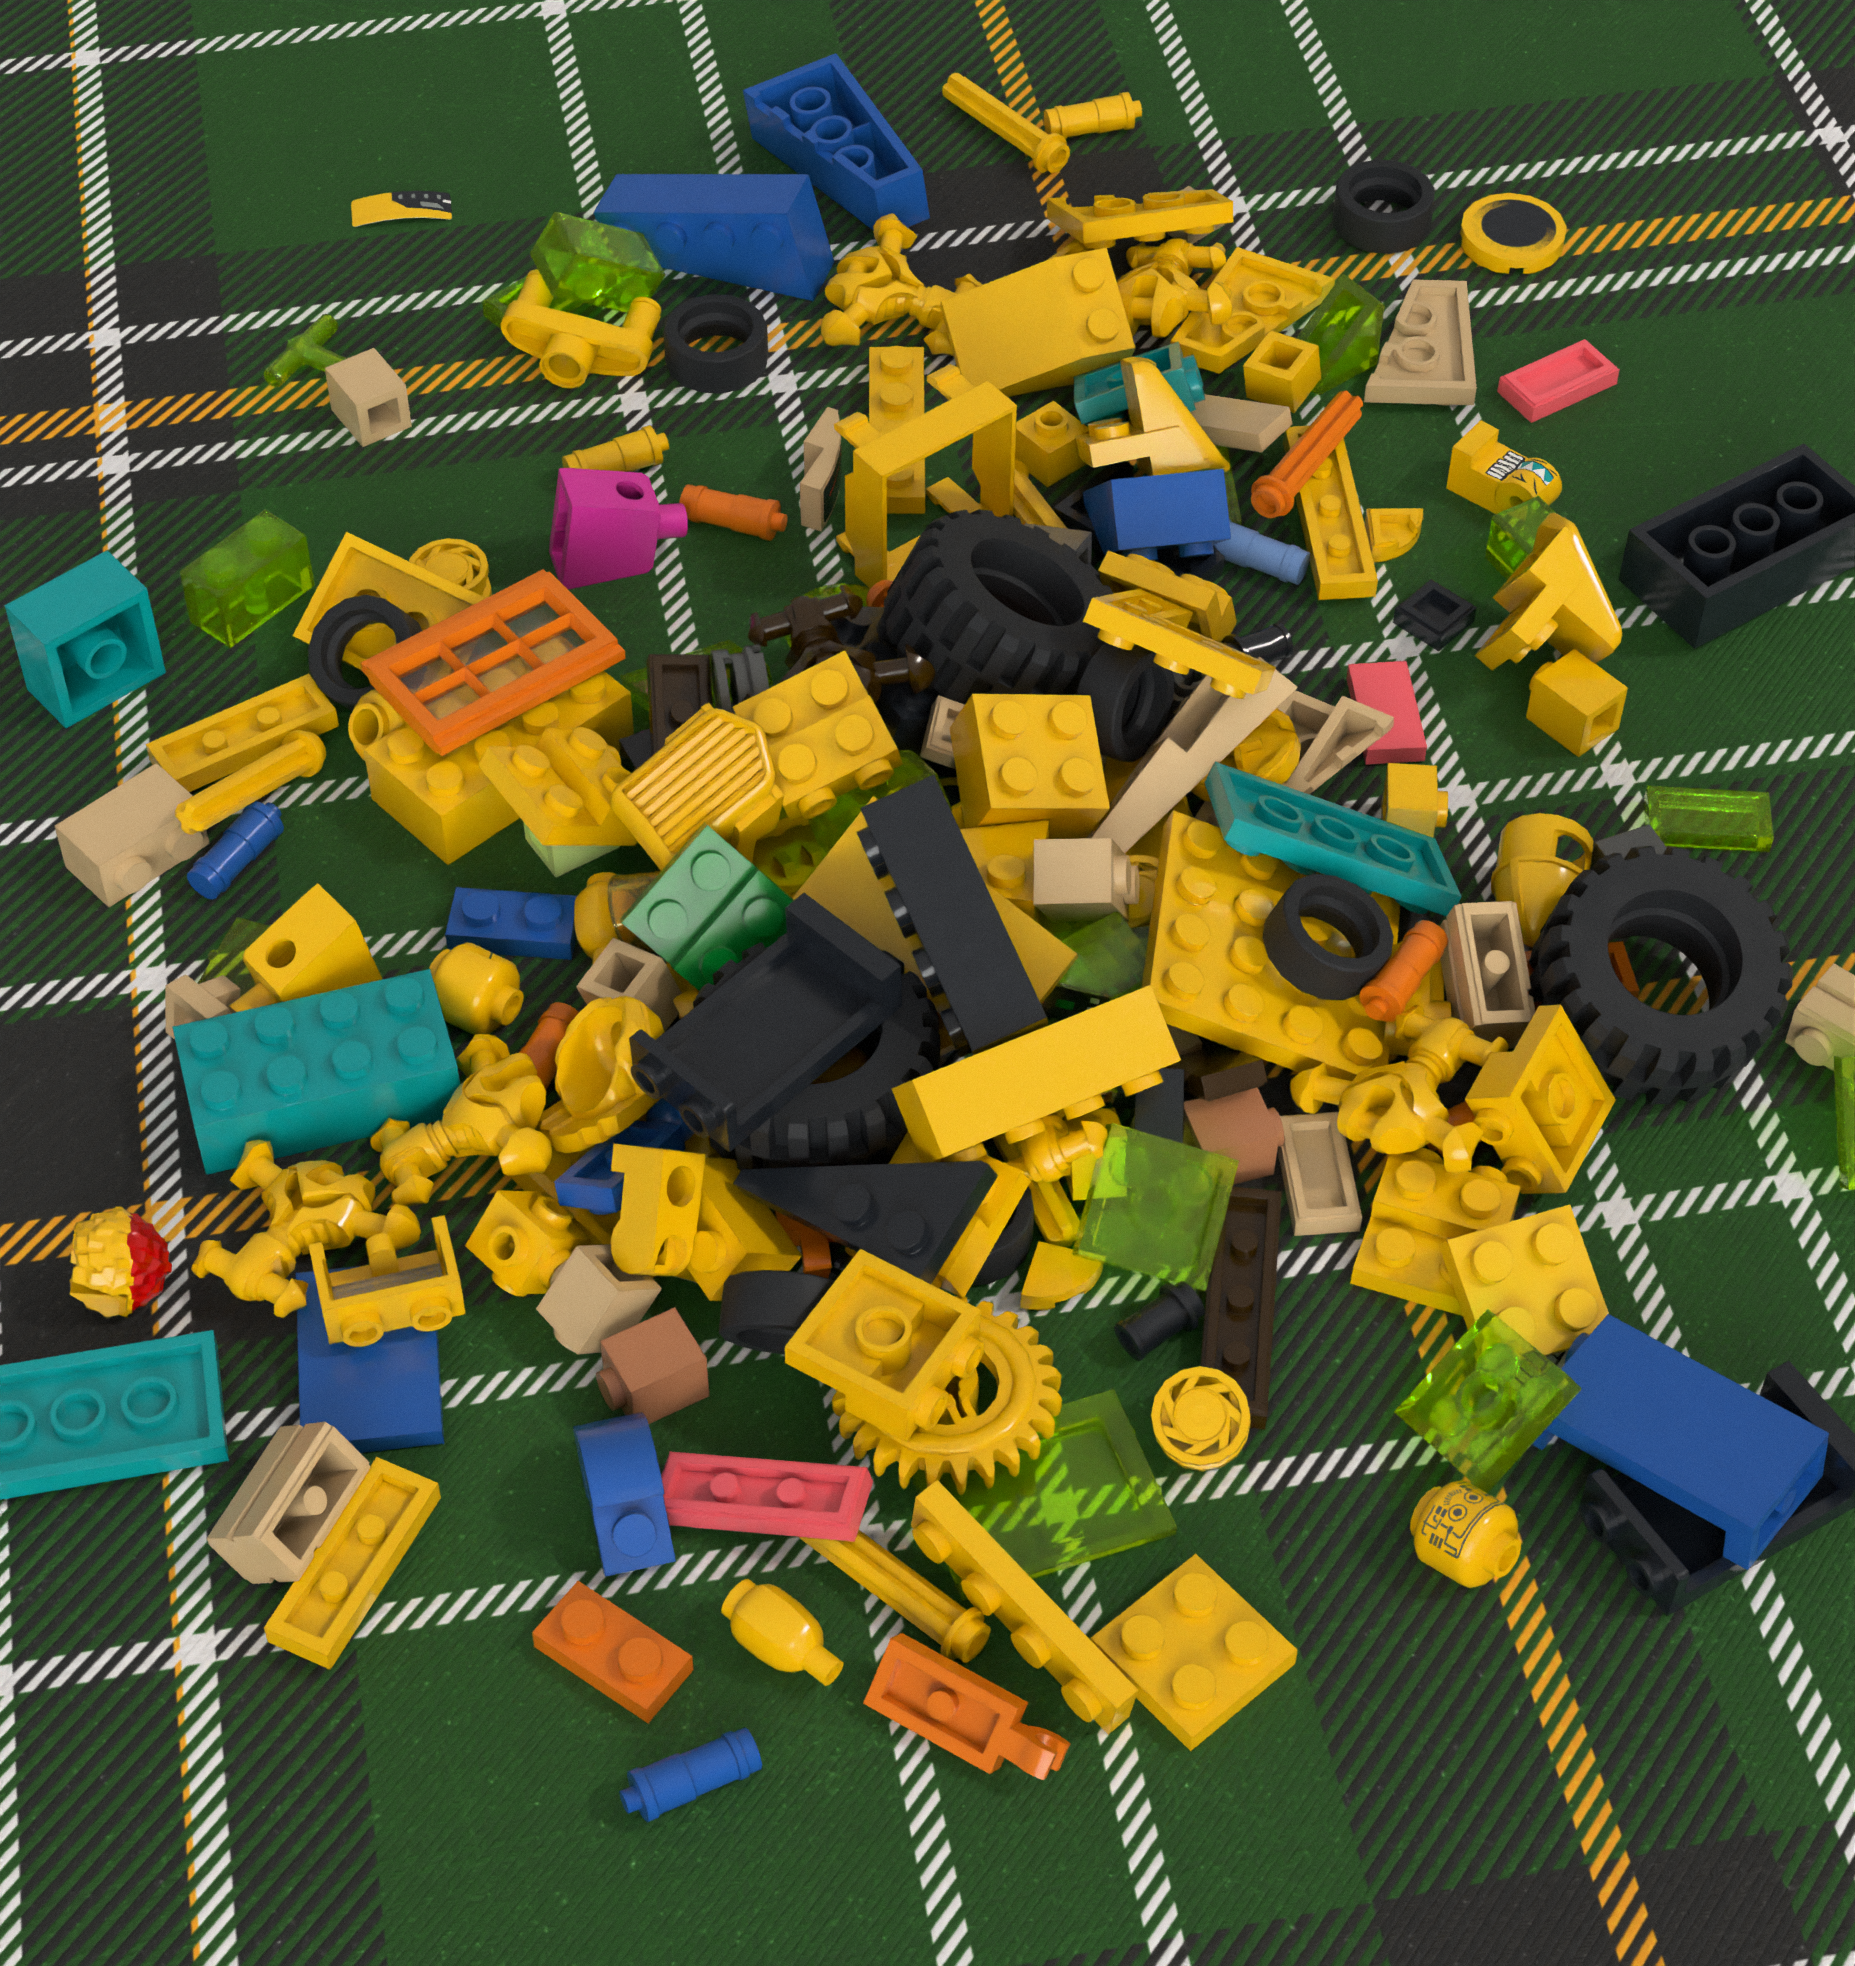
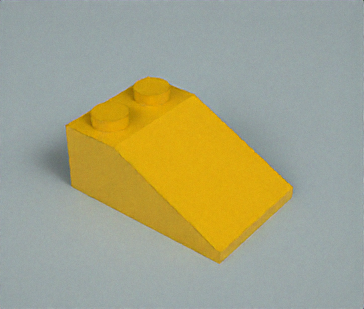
[940,248,1136,397]

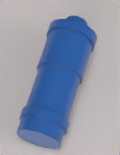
[187,801,284,900]
[619,1727,762,1822]

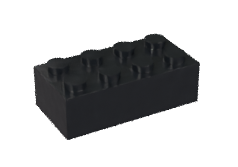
[1618,443,1855,649]
[856,775,1048,1058]

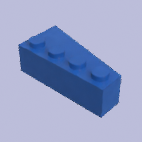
[743,53,930,231]
[593,174,834,301]

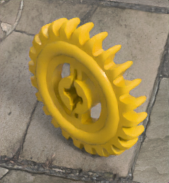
[832,1296,1062,1495]

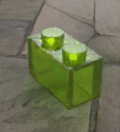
[529,212,666,313]
[179,509,315,648]

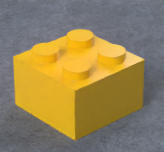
[949,694,1110,839]

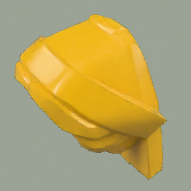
[536,996,664,1153]

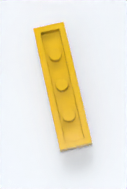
[869,346,925,514]
[1283,426,1378,600]
[911,1480,1138,1735]

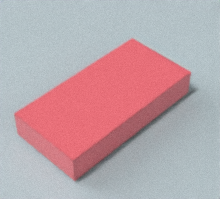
[1497,339,1620,423]
[1346,661,1427,765]

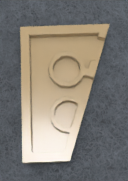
[1364,279,1477,406]

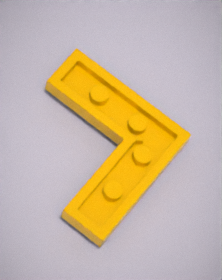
[1083,588,1276,699]

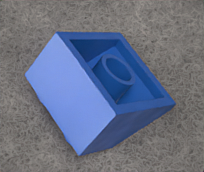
[1083,469,1231,561]

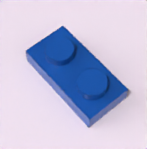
[445,887,577,960]

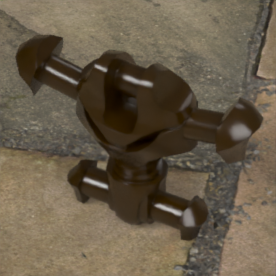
[741,585,936,704]

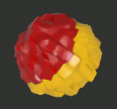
[69,1207,172,1319]

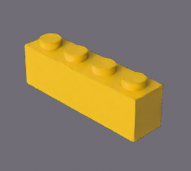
[891,985,1181,1163]

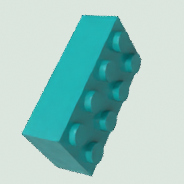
[172,969,460,1175]

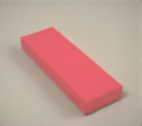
[661,1451,873,1542]

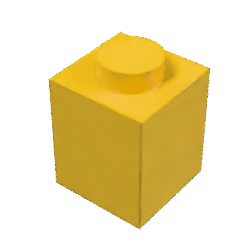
[1526,649,1628,757]

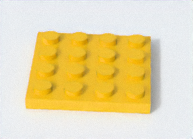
[1141,810,1400,1081]

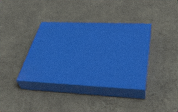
[296,1266,444,1453]

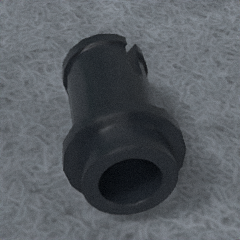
[1221,622,1293,663]
[1114,1281,1205,1361]

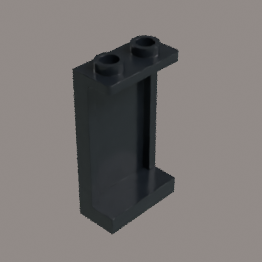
[629,893,902,1152]
[1578,1361,1855,1616]

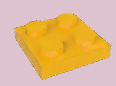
[1439,1204,1609,1375]
[1090,1554,1298,1751]

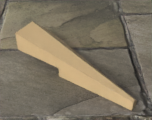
[1087,657,1298,853]

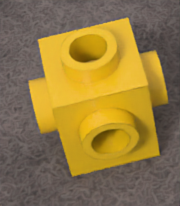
[465,1190,591,1297]

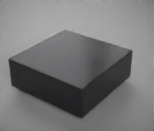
[1393,579,1477,652]

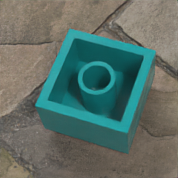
[4,550,166,728]

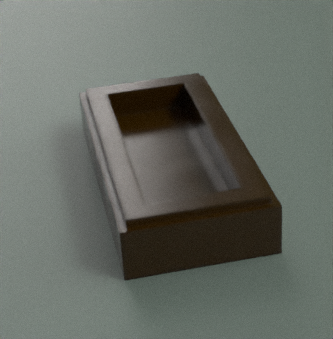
[1164,1044,1268,1101]

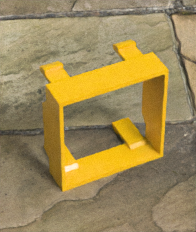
[834,364,1017,589]

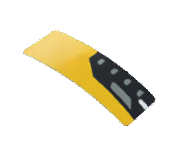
[351,191,452,227]

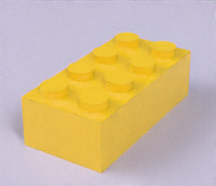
[364,635,634,865]

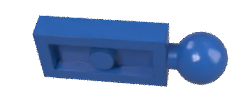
[554,1098,694,1215]

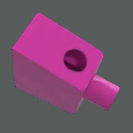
[549,468,688,589]

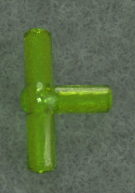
[263,314,347,387]

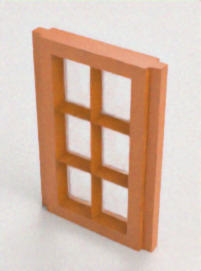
[361,569,626,756]

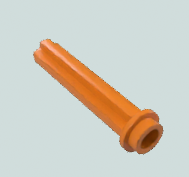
[1251,391,1363,518]

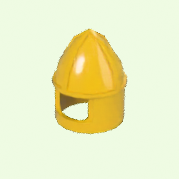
[1491,813,1593,948]

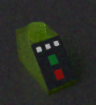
[1041,912,1147,1020]

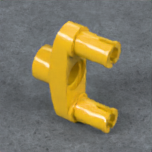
[501,269,661,389]

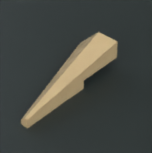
[1195,690,1394,828]

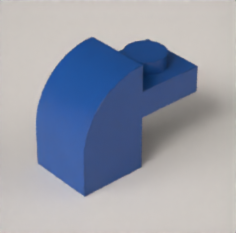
[573,1412,676,1577]

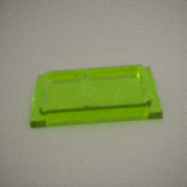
[912,1389,1177,1601]

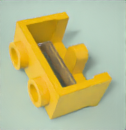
[308,1215,466,1347]

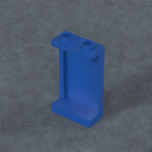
[1526,1314,1829,1570]

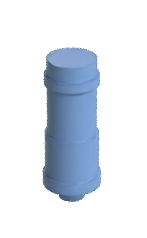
[1213,519,1310,585]

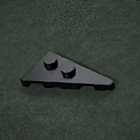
[733,1161,998,1284]

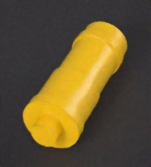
[1044,92,1142,139]
[562,425,669,472]

